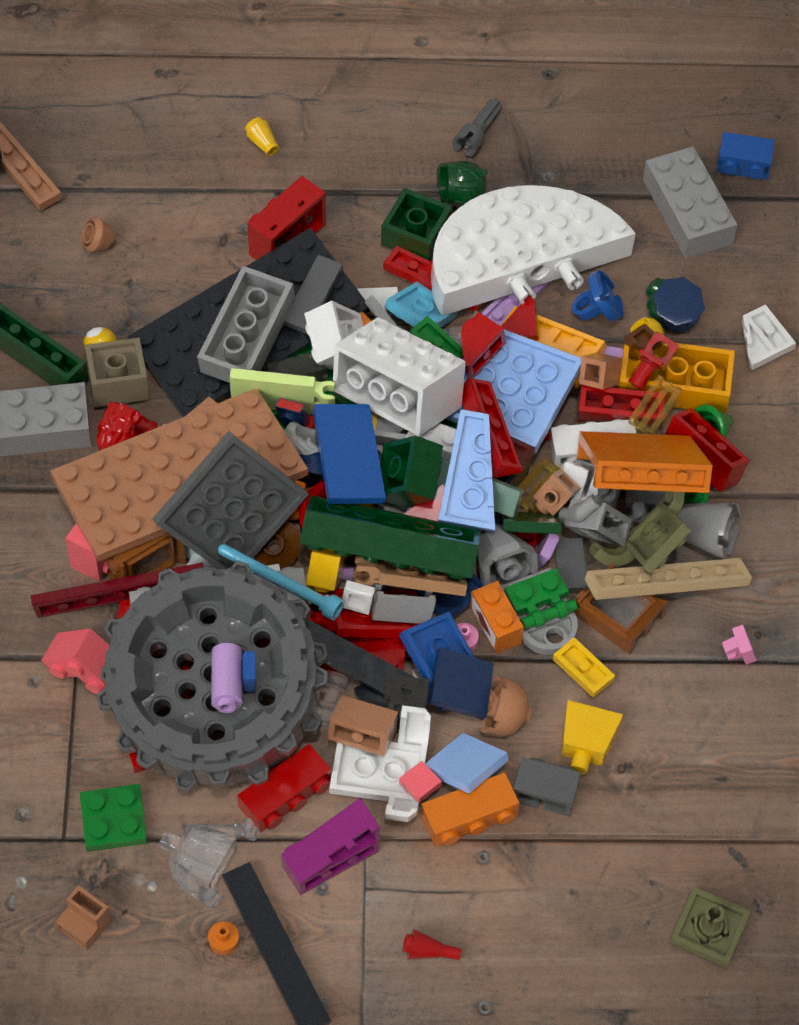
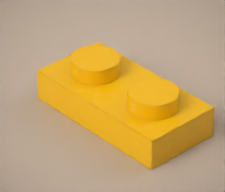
[552,637,615,698]

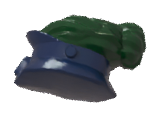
[646,277,705,333]

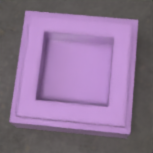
[536,534,559,569]

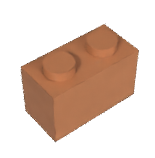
[328,695,398,757]

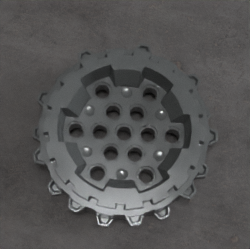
[96,561,328,794]

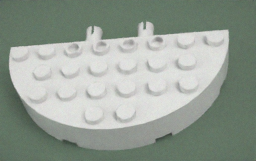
[431,185,636,316]

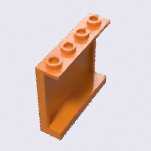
[577,431,712,493]

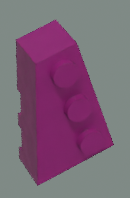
[281,798,380,896]

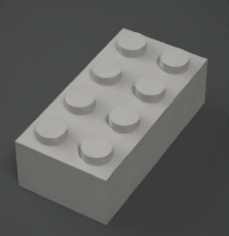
[643,146,737,259]
[197,266,295,383]
[0,382,92,456]

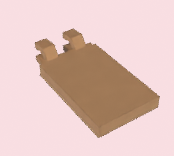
[353,555,467,596]

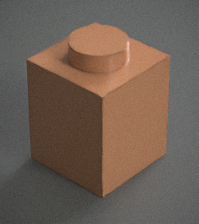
[579,352,622,390]

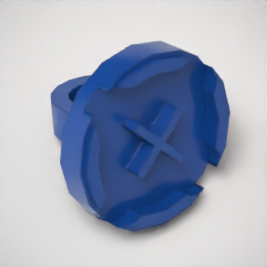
[572,270,624,322]

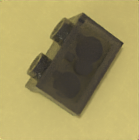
[267,352,329,382]

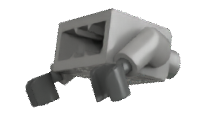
[559,488,649,546]

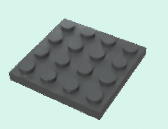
[152,431,309,569]

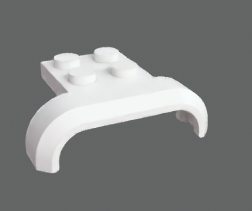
[329,705,431,822]

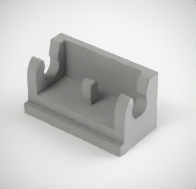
[371,584,436,623]

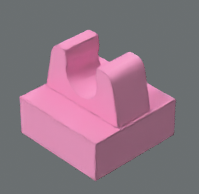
[722,625,757,665]

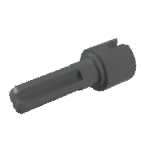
[452,98,502,157]

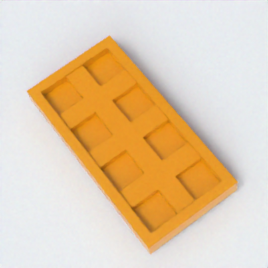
[500,306,607,388]

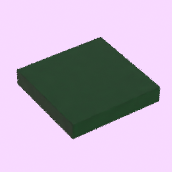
[500,512,561,534]

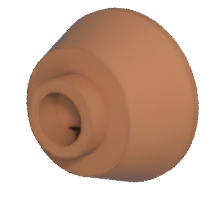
[81,216,115,253]

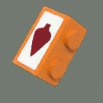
[470,581,524,654]

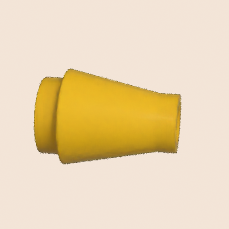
[245,117,279,156]

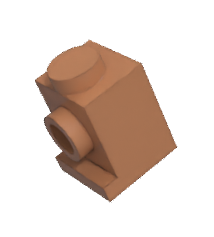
[533,468,581,516]

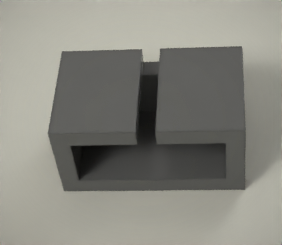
[513,757,581,817]

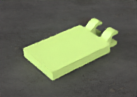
[230,368,335,414]

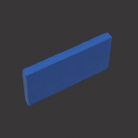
[312,404,386,504]

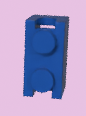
[716,132,775,180]

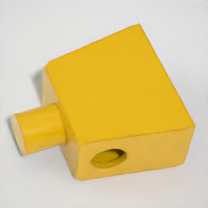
[562,700,623,775]

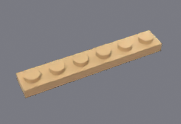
[585,558,752,600]

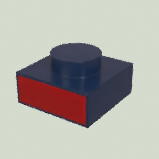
[275,398,310,427]

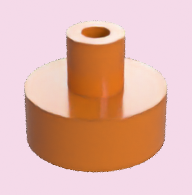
[208,921,239,955]

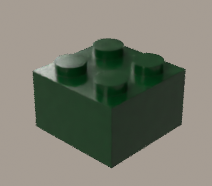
[381,188,452,261]
[380,435,443,507]

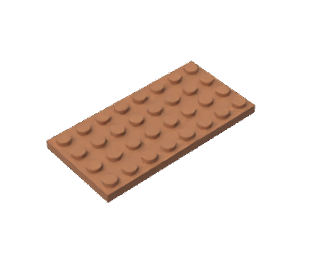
[50,389,308,562]

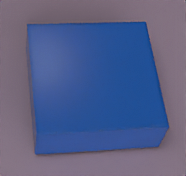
[242,651,256,692]

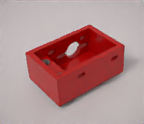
[247,176,326,260]

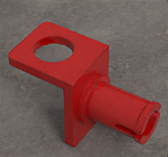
[628,332,679,391]

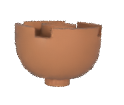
[479,675,532,737]

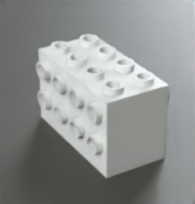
[333,317,466,436]

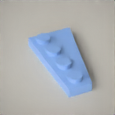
[438,409,495,532]

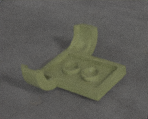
[589,491,691,573]

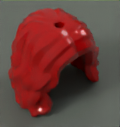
[96,402,158,450]

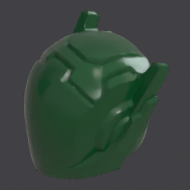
[436,161,488,208]

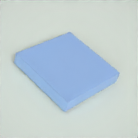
[425,733,509,794]

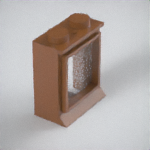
[106,533,186,580]
[575,563,668,655]

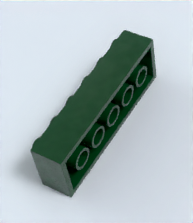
[300,495,481,580]

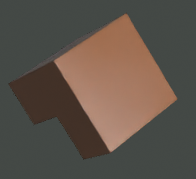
[55,885,112,950]

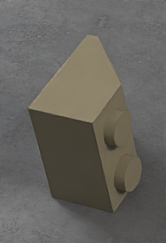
[85,338,149,407]

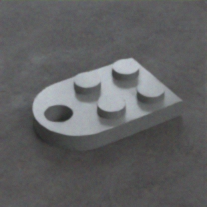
[501,568,578,655]

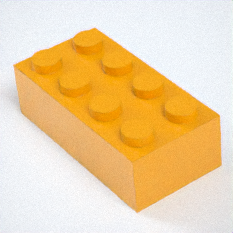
[618,343,735,413]

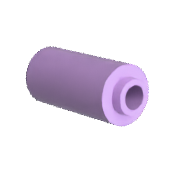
[211,643,242,713]

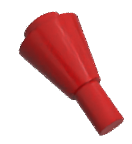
[402,929,461,960]

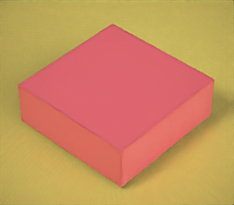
[399,761,442,803]

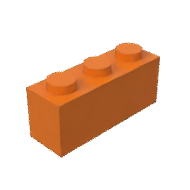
[421,773,519,847]

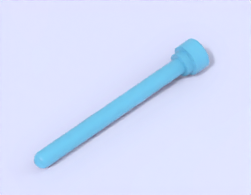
[218,544,345,621]

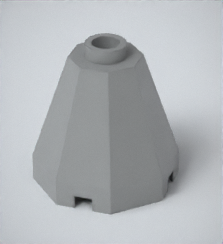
[477,523,538,586]

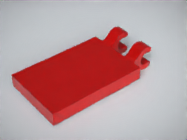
[310,589,421,638]

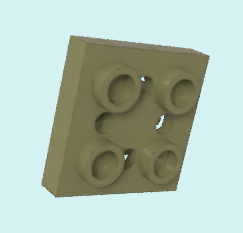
[670,887,751,968]

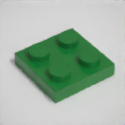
[80,784,147,852]

